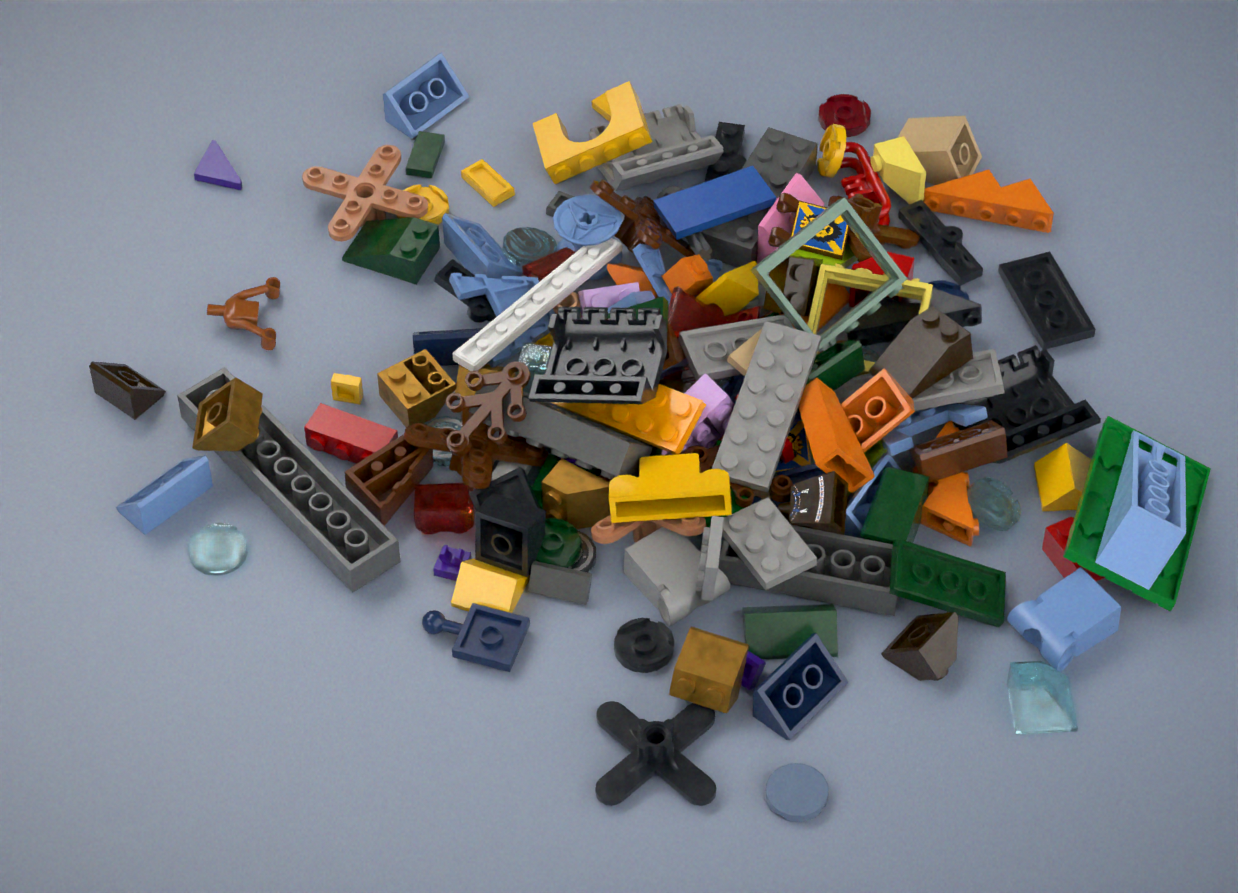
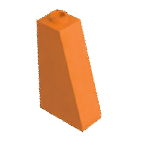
[798,378,875,493]

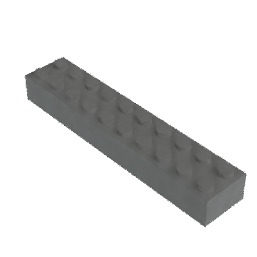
[177,367,401,593]

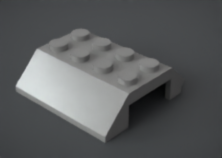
[588,104,723,191]

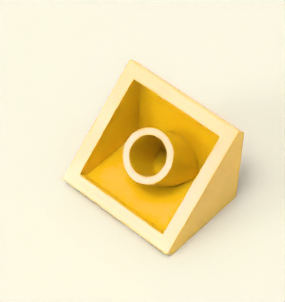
[689,261,759,319]
[1034,443,1091,512]
[451,558,530,613]

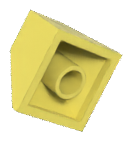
[871,136,926,205]

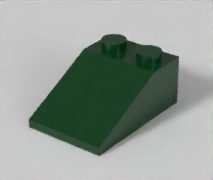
[342,217,440,285]

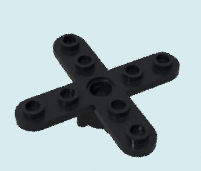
[595,701,717,806]

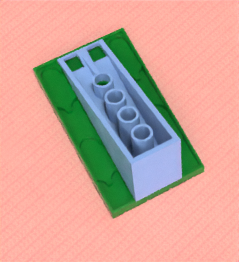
[1063,416,1211,611]

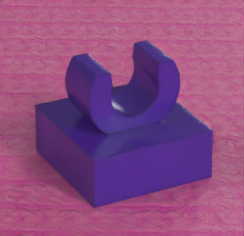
[433,545,472,581]
[741,651,766,690]

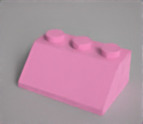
[757,173,824,263]

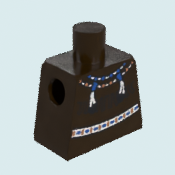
[777,471,848,535]

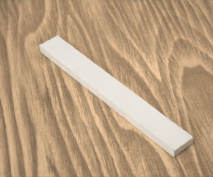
[452,238,622,371]

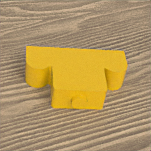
[609,453,732,523]

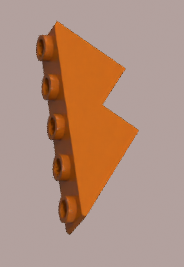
[923,169,1054,233]
[913,421,979,547]

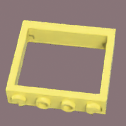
[808,263,933,376]

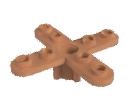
[302,145,428,242]
[591,475,706,544]

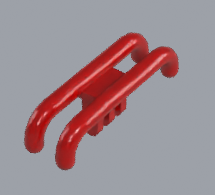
[840,142,891,226]

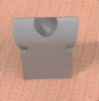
[624,527,731,627]

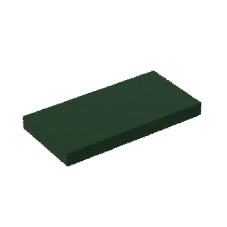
[889,538,1006,627]

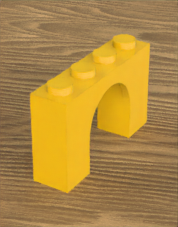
[532,81,653,184]

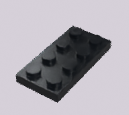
[998,251,1096,350]

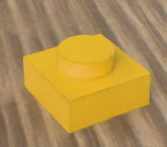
[331,373,363,405]

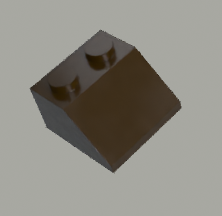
[763,255,823,316]

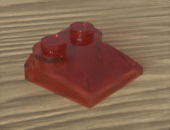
[668,286,725,343]
[414,483,474,535]

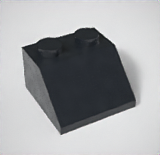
[475,493,546,577]

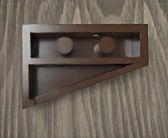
[345,434,433,526]

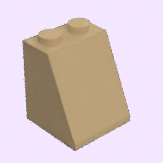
[898,116,982,185]

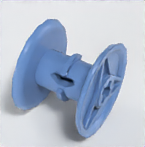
[553,195,622,281]

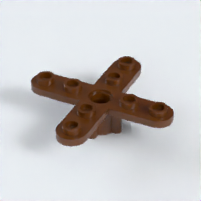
[590,180,695,257]
[789,194,920,262]
[404,408,549,489]

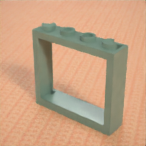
[751,197,907,351]

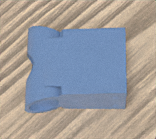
[1007,567,1121,672]

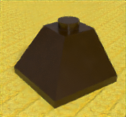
[881,612,958,681]

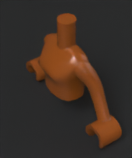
[207,277,280,351]

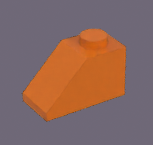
[661,254,713,300]

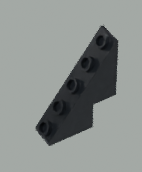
[847,288,982,348]

